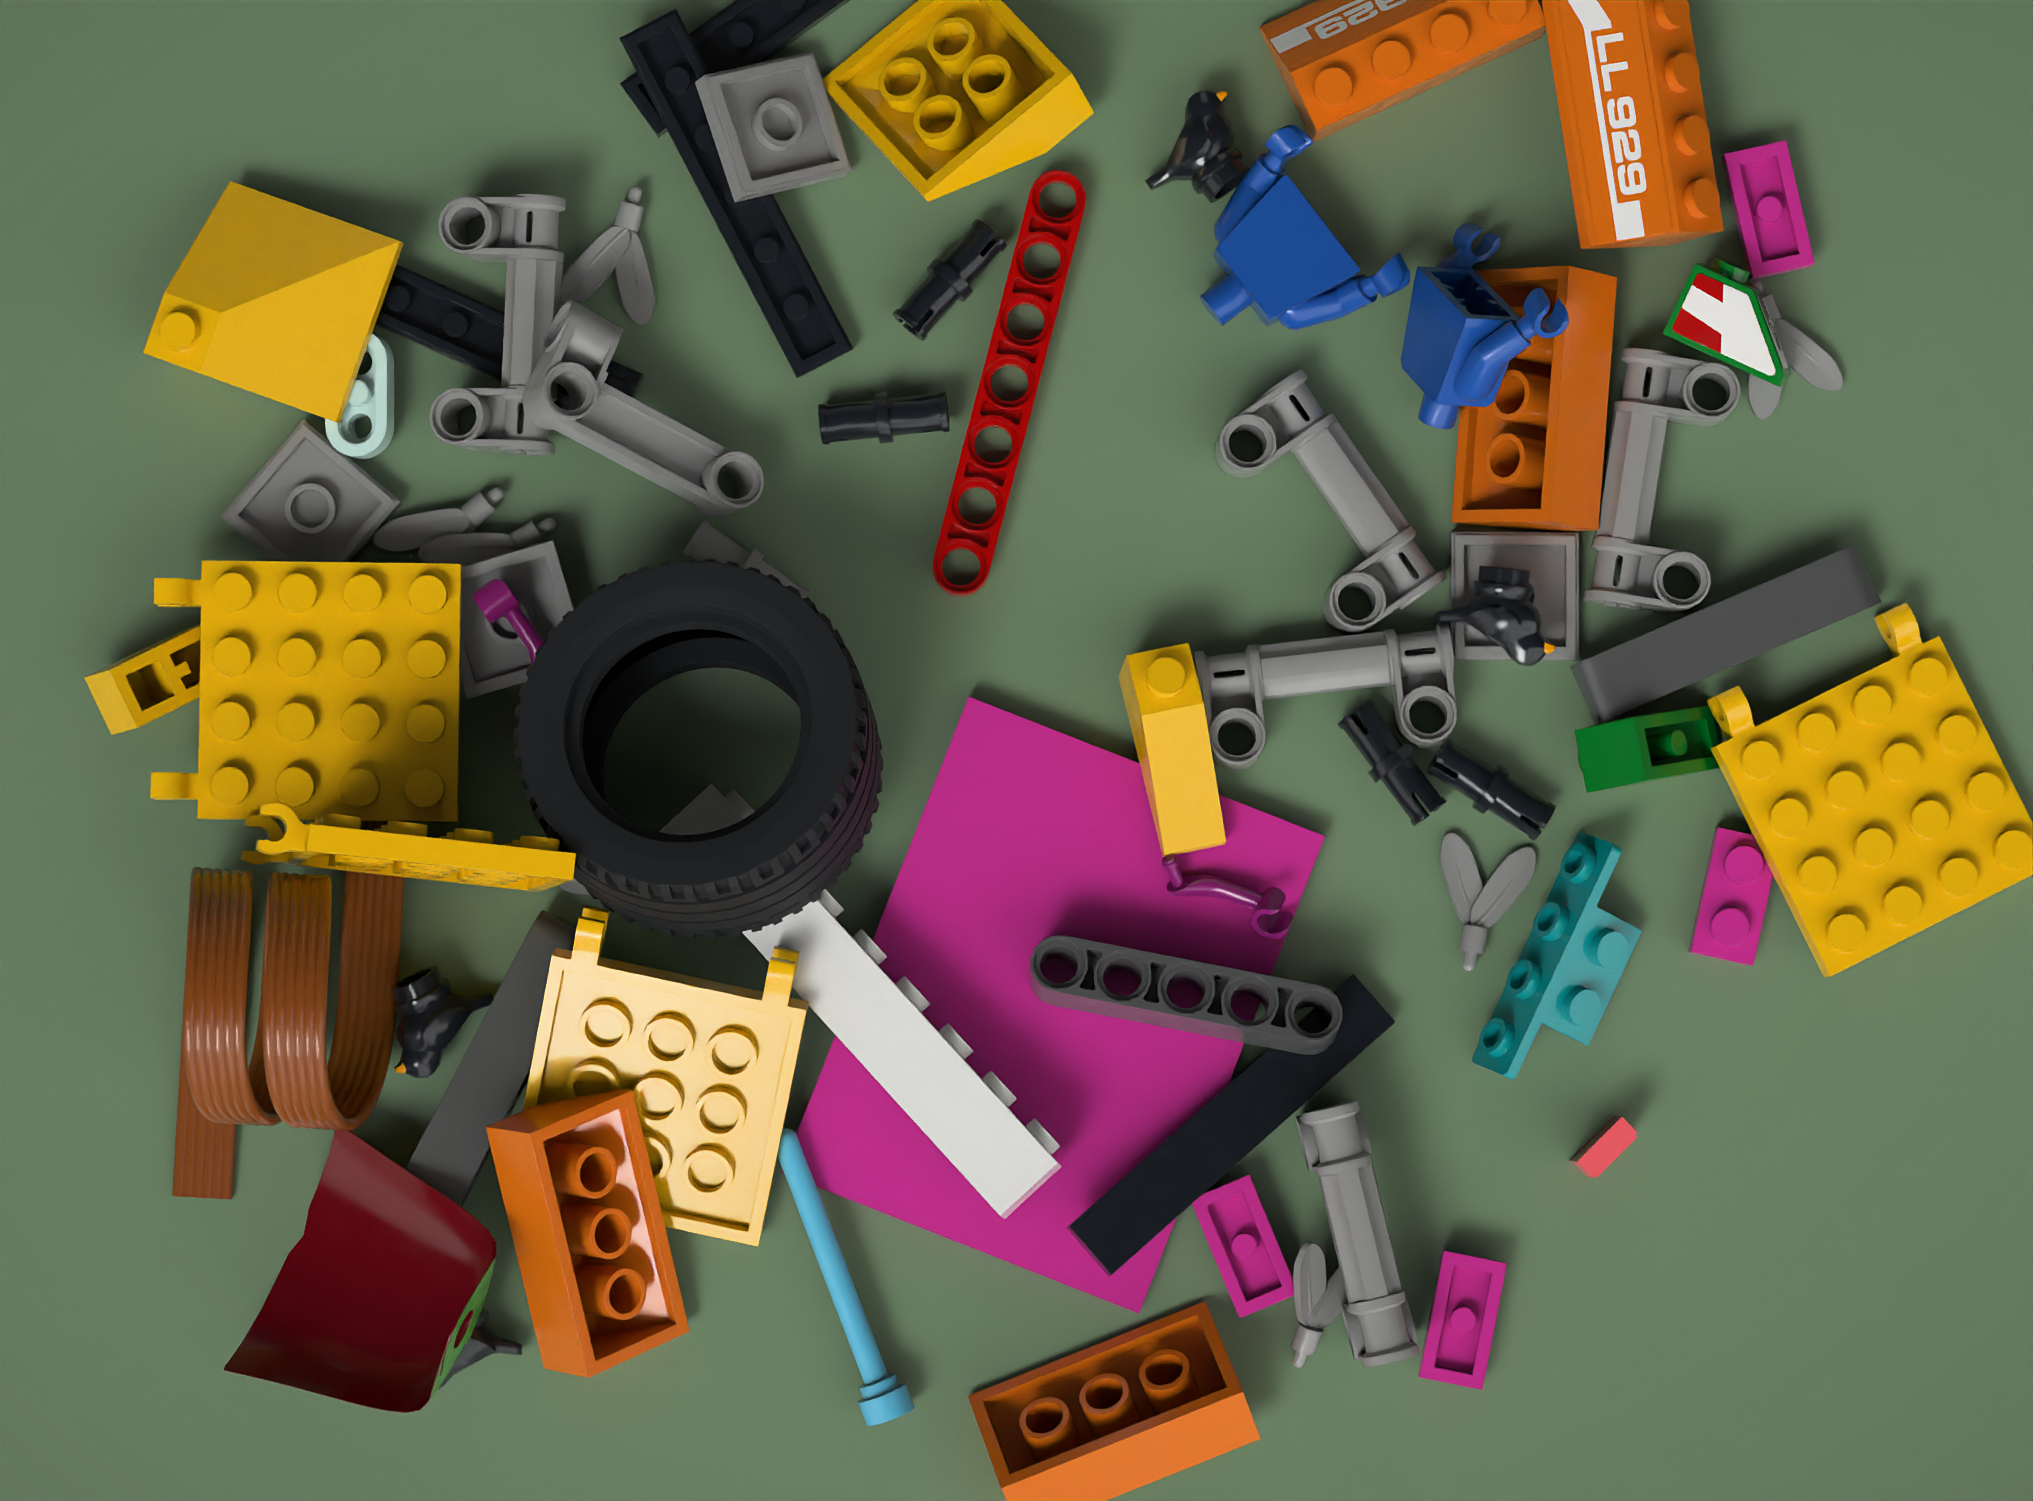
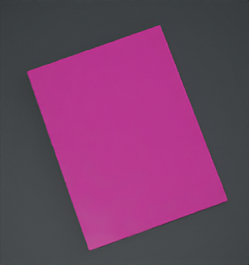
[781,696,1325,1313]

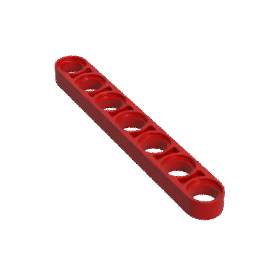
[932,170,1086,597]

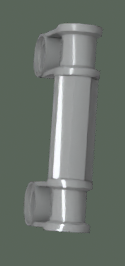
[429,194,567,456]
[1583,348,1740,614]
[1214,369,1447,635]
[1193,623,1457,771]
[1296,1100,1420,1367]

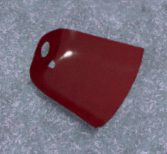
[224,1130,497,1413]

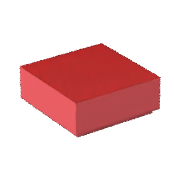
[1570,1115,1638,1178]

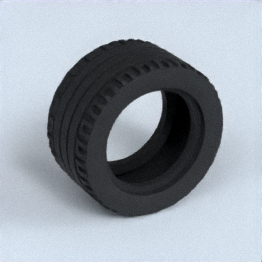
[513,559,884,939]

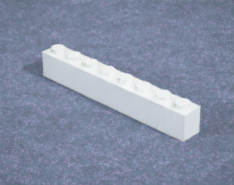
[659,784,1062,1219]

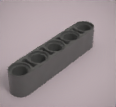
[1570,544,1882,725]
[406,910,577,1207]
[1029,936,1343,1055]

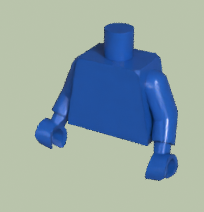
[1199,124,1410,330]
[1401,223,1569,429]

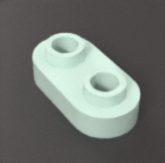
[325,333,394,459]

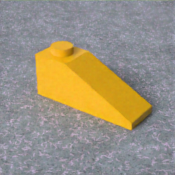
[84,623,201,735]
[1118,643,1226,857]

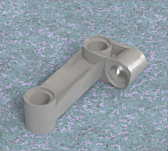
[522,300,764,518]

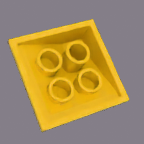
[823,0,1094,202]
[143,181,404,423]

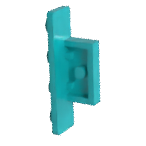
[1472,832,1642,1080]

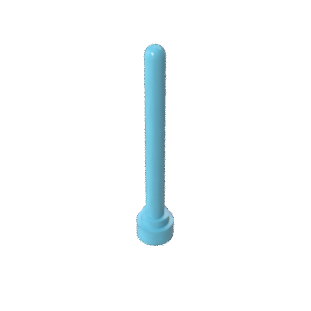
[777,1128,915,1427]

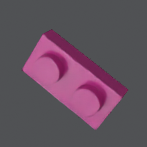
[1721,140,1815,281]
[1688,827,1773,966]
[1192,1174,1294,1318]
[1417,1250,1507,1390]

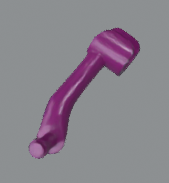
[473,579,545,664]
[1162,854,1294,939]

